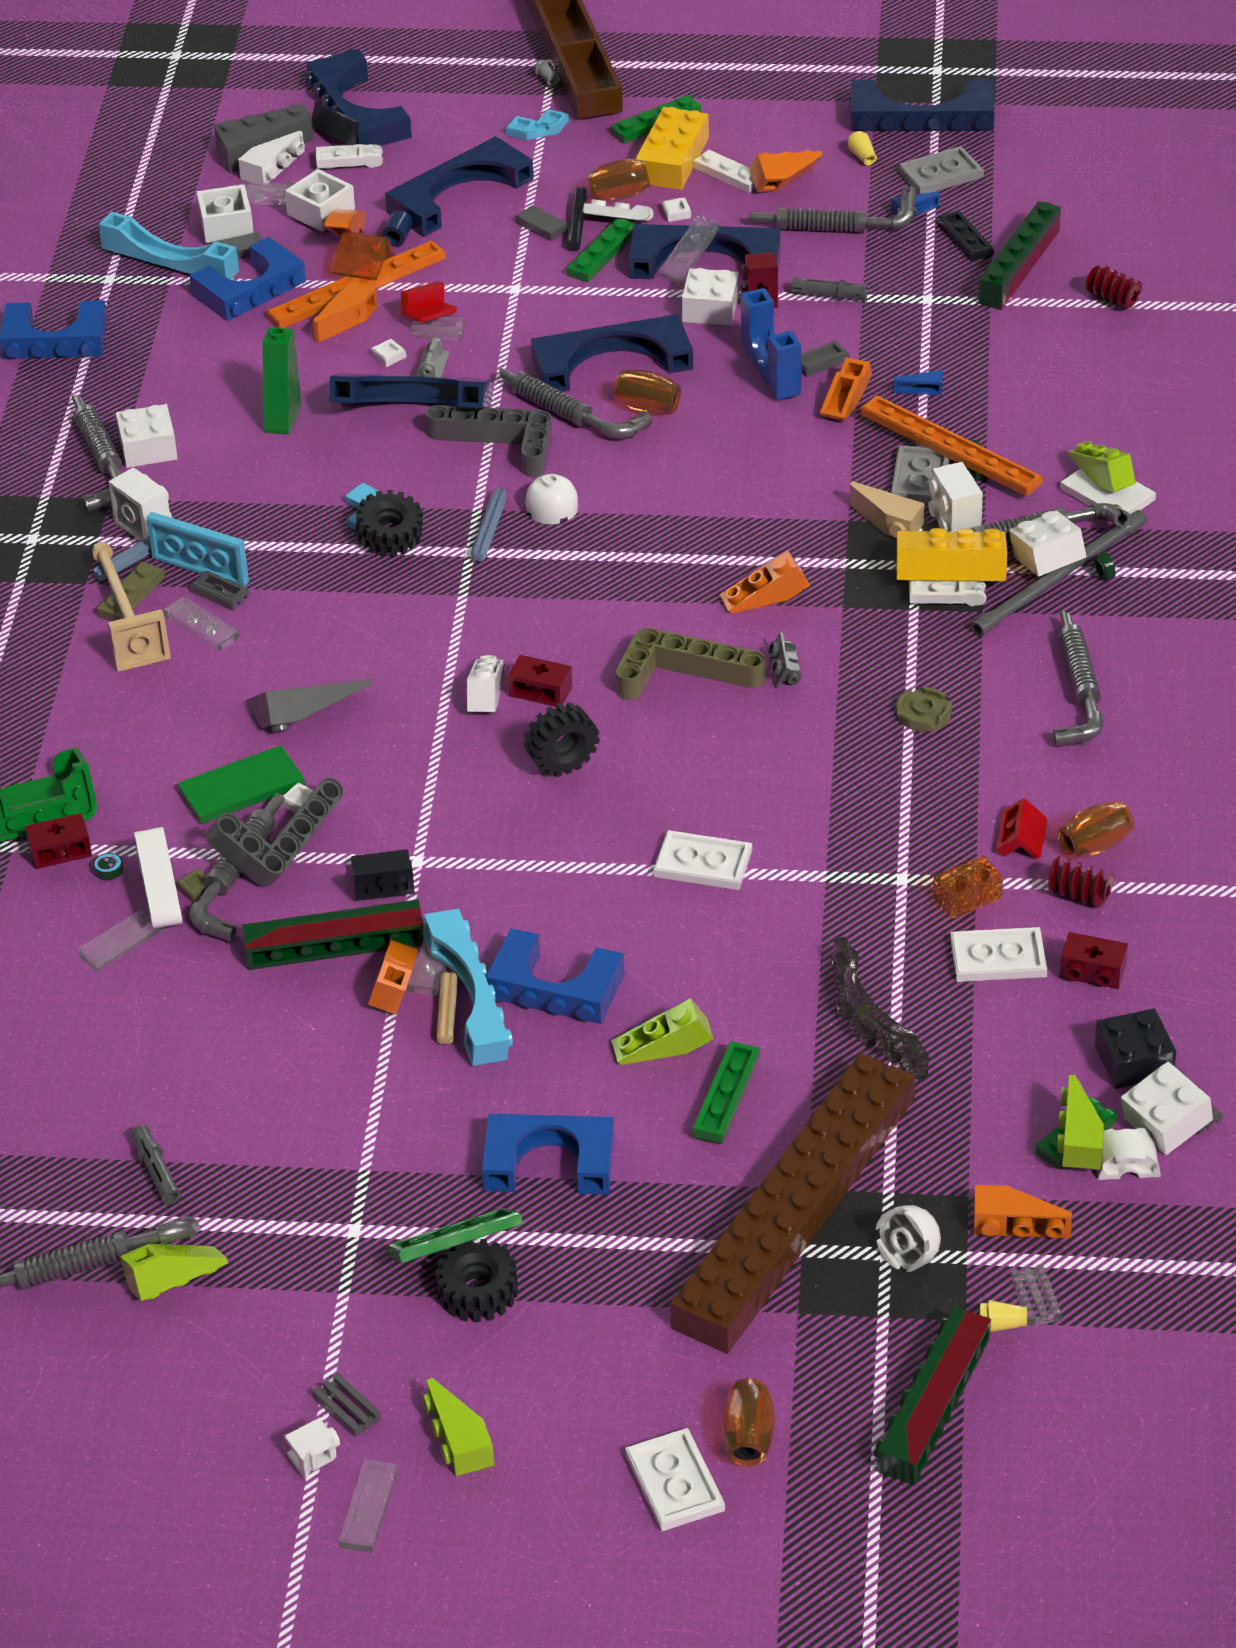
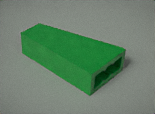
[262,327,302,435]

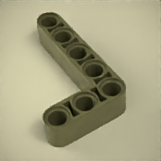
[616,628,765,700]

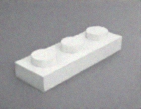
[694,150,756,193]

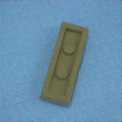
[97,562,165,621]

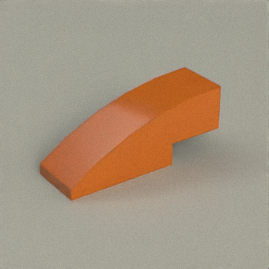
[324,209,366,237]
[820,357,872,421]

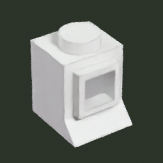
[285,1418,340,1481]

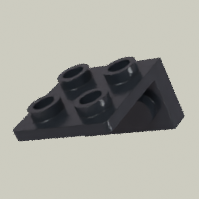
[351,849,415,901]

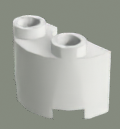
[1096,1128,1161,1180]

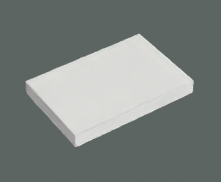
[1060,468,1156,514]
[654,830,752,890]
[950,927,1047,982]
[625,1428,725,1532]

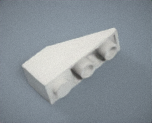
[238,131,305,187]
[467,655,503,712]

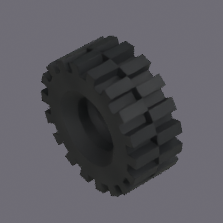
[355,490,423,556]
[523,702,600,777]
[436,1239,518,1322]

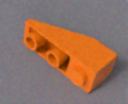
[749,150,823,192]
[312,280,378,342]
[719,550,811,614]
[368,940,418,1015]
[974,1185,1072,1238]

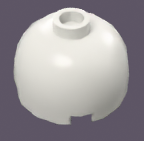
[525,474,578,524]
[876,1205,941,1272]

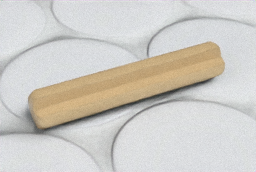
[437,972,458,1045]

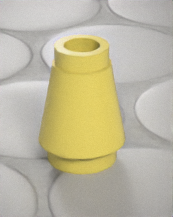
[847,131,877,166]
[980,1300,1027,1332]

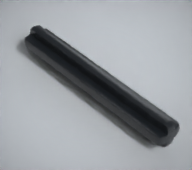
[567,187,587,251]

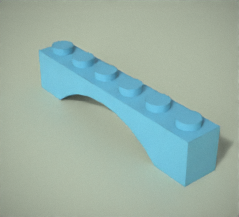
[99,211,239,279]
[423,909,513,1066]

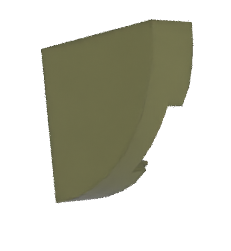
[176,868,206,903]

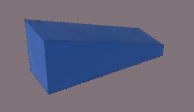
[891,191,940,215]
[893,370,943,395]

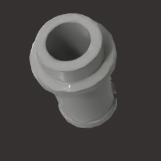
[534,60,560,87]

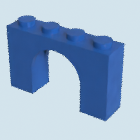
[190,237,306,321]
[741,288,801,400]
[0,300,108,359]
[486,928,625,1024]
[482,1114,615,1195]

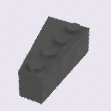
[214,104,313,173]

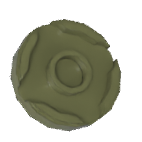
[896,687,952,732]

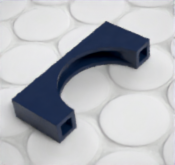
[305,49,412,146]
[851,79,994,131]
[385,136,534,237]
[629,224,781,279]
[531,314,693,392]
[329,373,492,408]

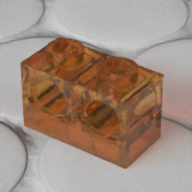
[933,855,1003,919]

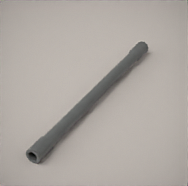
[971,510,1147,637]

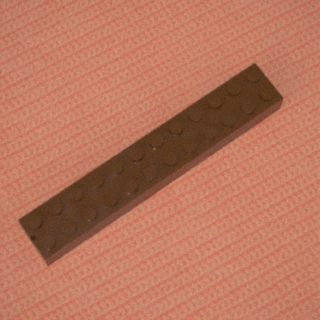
[526,0,623,119]
[670,1053,915,1354]

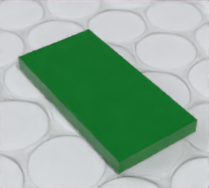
[177,745,305,824]
[386,1208,523,1263]

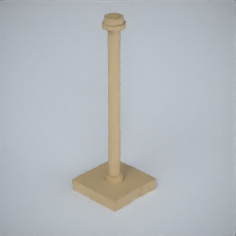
[92,542,171,672]

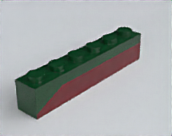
[978,201,1061,310]
[242,899,425,970]
[874,1306,991,1486]

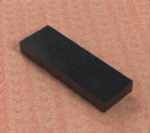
[311,103,360,145]
[937,210,994,262]

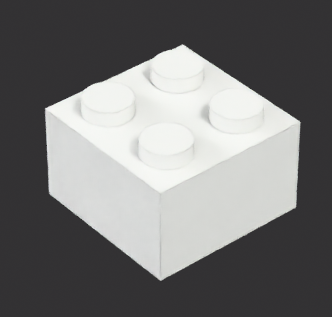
[285,169,355,232]
[196,185,254,243]
[682,268,739,326]
[116,404,178,468]
[928,462,983,532]
[108,467,172,541]
[1009,510,1086,577]
[1121,1061,1213,1155]

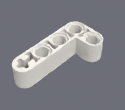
[134,827,182,929]

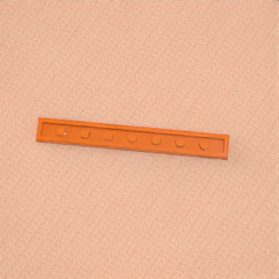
[266,240,446,328]
[861,395,1043,496]

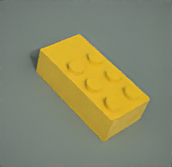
[635,107,709,190]
[897,528,1007,581]

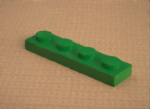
[610,95,702,144]
[567,218,636,282]
[693,1041,760,1144]

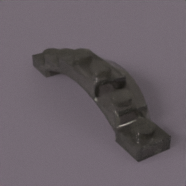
[831,937,929,1080]

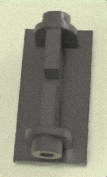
[768,631,801,688]

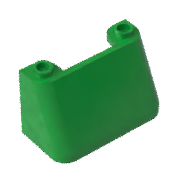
[0,747,97,842]

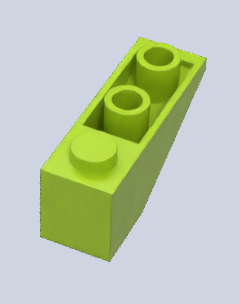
[1068,441,1136,492]
[611,998,714,1065]
[1057,1075,1104,1170]
[120,1244,228,1301]
[422,1378,495,1476]

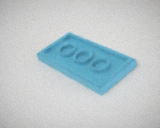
[147,512,249,587]

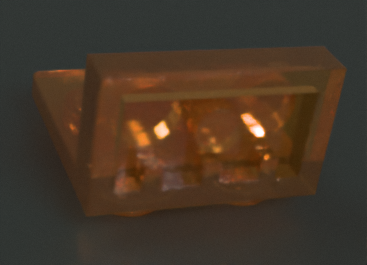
[330,231,394,280]

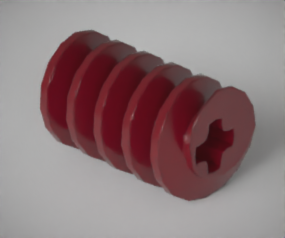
[1085,265,1143,309]
[1048,856,1115,907]

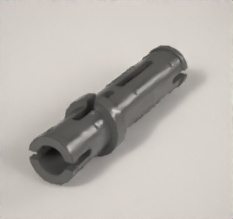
[792,277,868,301]
[130,1125,181,1205]

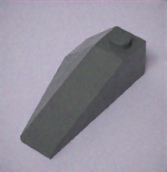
[247,679,371,732]

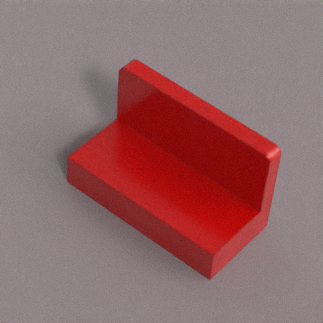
[401,281,457,323]
[996,798,1047,859]

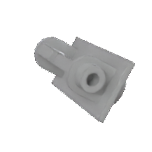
[416,338,449,377]

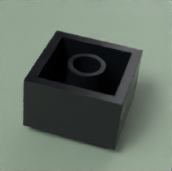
[1095,1008,1177,1089]

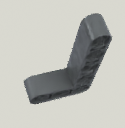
[426,405,552,477]
[206,778,343,887]

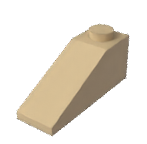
[850,481,924,538]

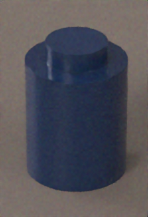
[382,210,413,247]

